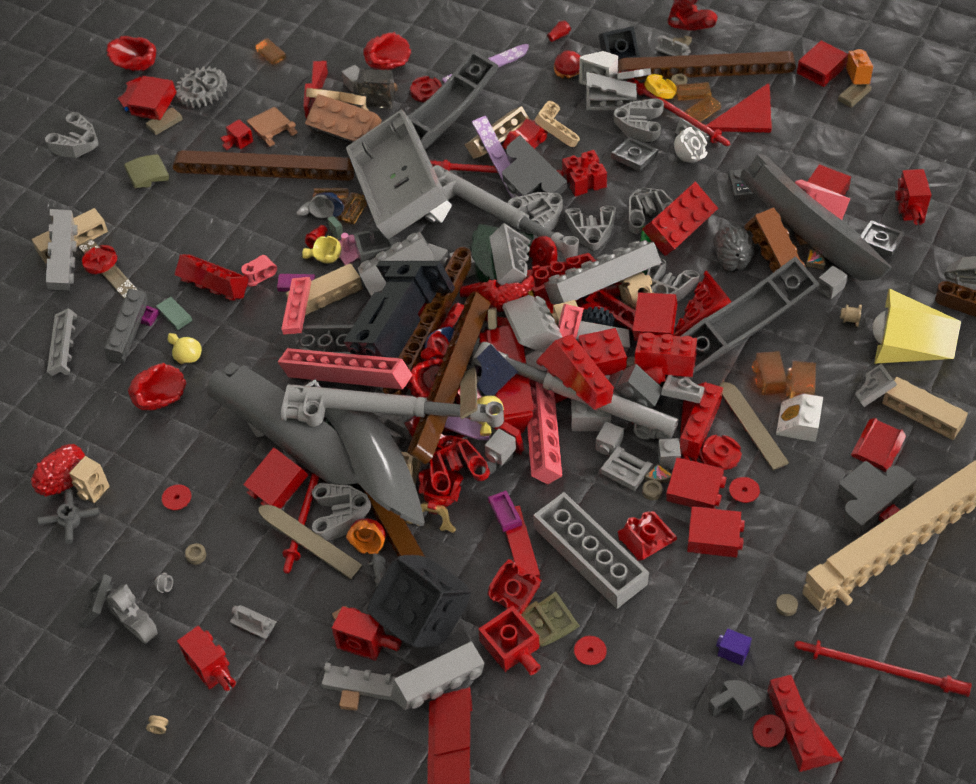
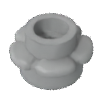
[154,573,173,593]

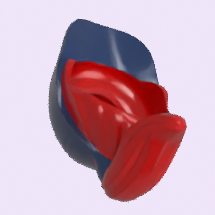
[420,327,454,360]

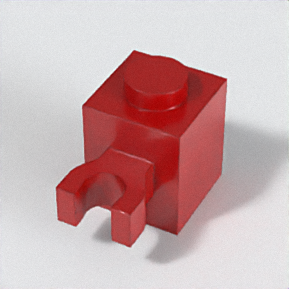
[221,120,253,150]

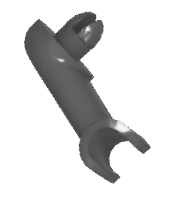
[367,554,386,591]

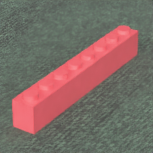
[278,348,412,390]

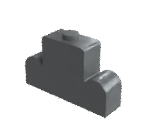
[502,135,567,197]
[837,461,917,536]

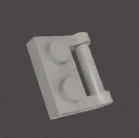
[601,446,653,491]

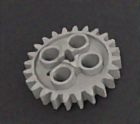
[175,66,228,108]

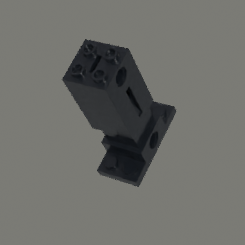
[344,261,455,358]

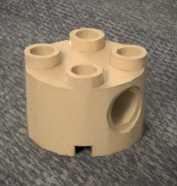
[619,272,654,311]

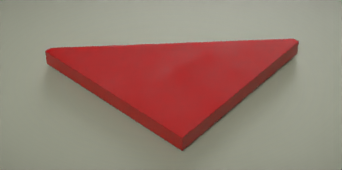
[706,84,772,133]
[673,271,732,337]

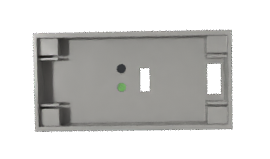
[346,109,447,239]

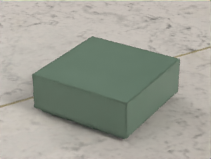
[327,216,343,240]

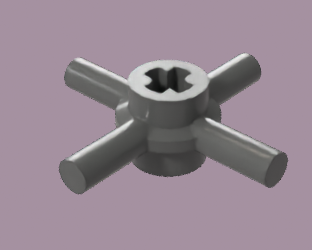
[38,489,100,544]

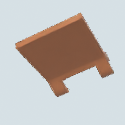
[247,107,298,147]

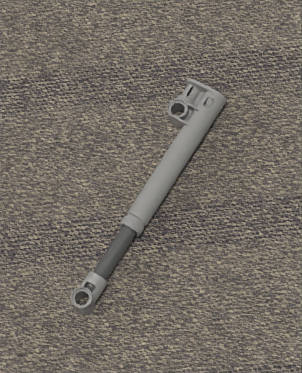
[433,165,579,259]
[473,342,678,440]
[281,384,504,427]

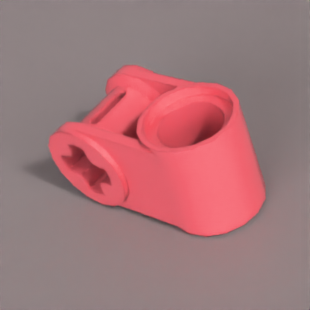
[241,255,277,287]

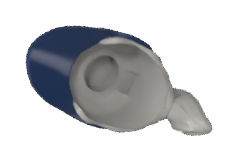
[296,192,344,218]

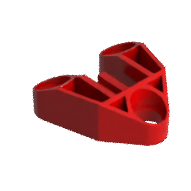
[668,0,718,31]
[430,436,490,496]

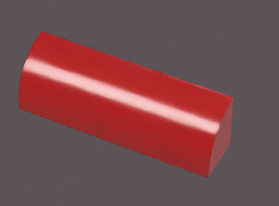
[585,289,635,333]

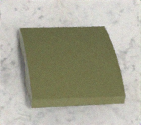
[124,154,169,188]
[522,592,580,647]

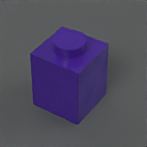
[716,628,752,666]

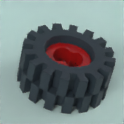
[581,306,615,327]

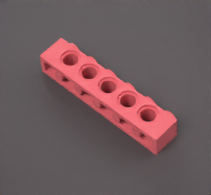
[527,379,562,485]

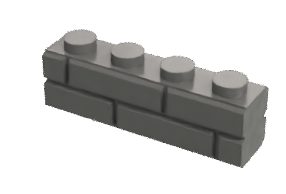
[104,289,148,363]

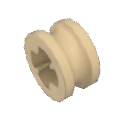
[146,715,168,734]

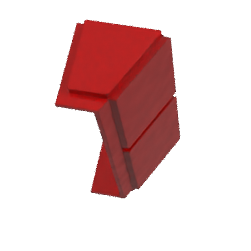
[478,325,534,433]
[427,687,472,784]

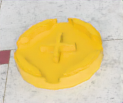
[645,74,677,99]

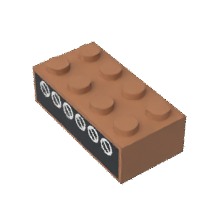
[305,94,382,144]

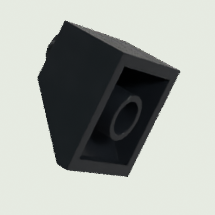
[598,26,640,60]

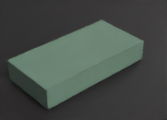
[156,297,192,330]

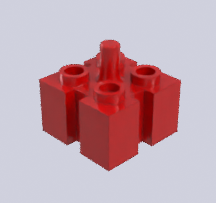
[562,150,607,196]

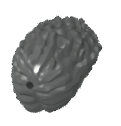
[713,226,754,271]

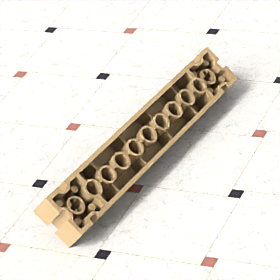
[802,460,976,612]

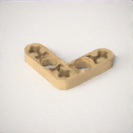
[306,88,366,105]
[535,101,580,147]

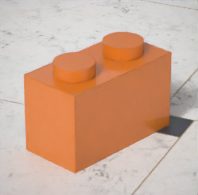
[846,49,873,84]

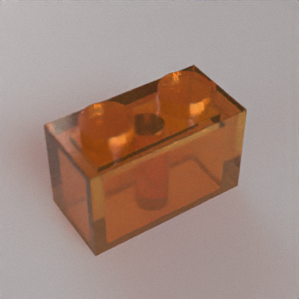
[752,351,787,395]
[786,361,816,399]

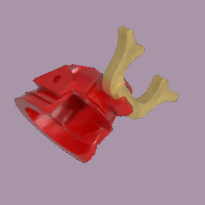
[406,469,463,533]

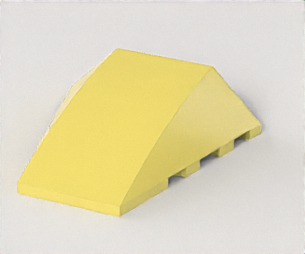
[874,289,961,364]

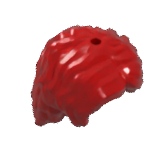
[363,32,411,71]
[106,36,156,71]
[477,275,534,312]
[407,358,443,399]
[128,363,186,411]
[31,444,85,497]

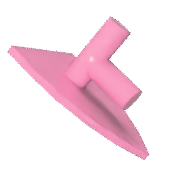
[337,233,371,265]

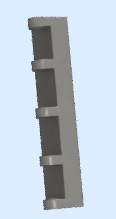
[47,308,77,376]
[322,662,397,701]

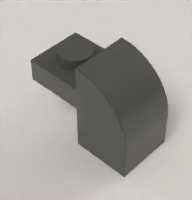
[708,680,762,721]

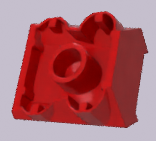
[851,418,906,472]
[618,511,677,561]
[487,559,542,615]

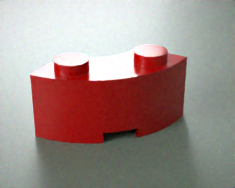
[502,119,548,149]

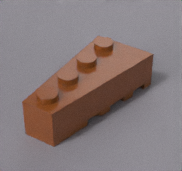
[744,207,805,273]

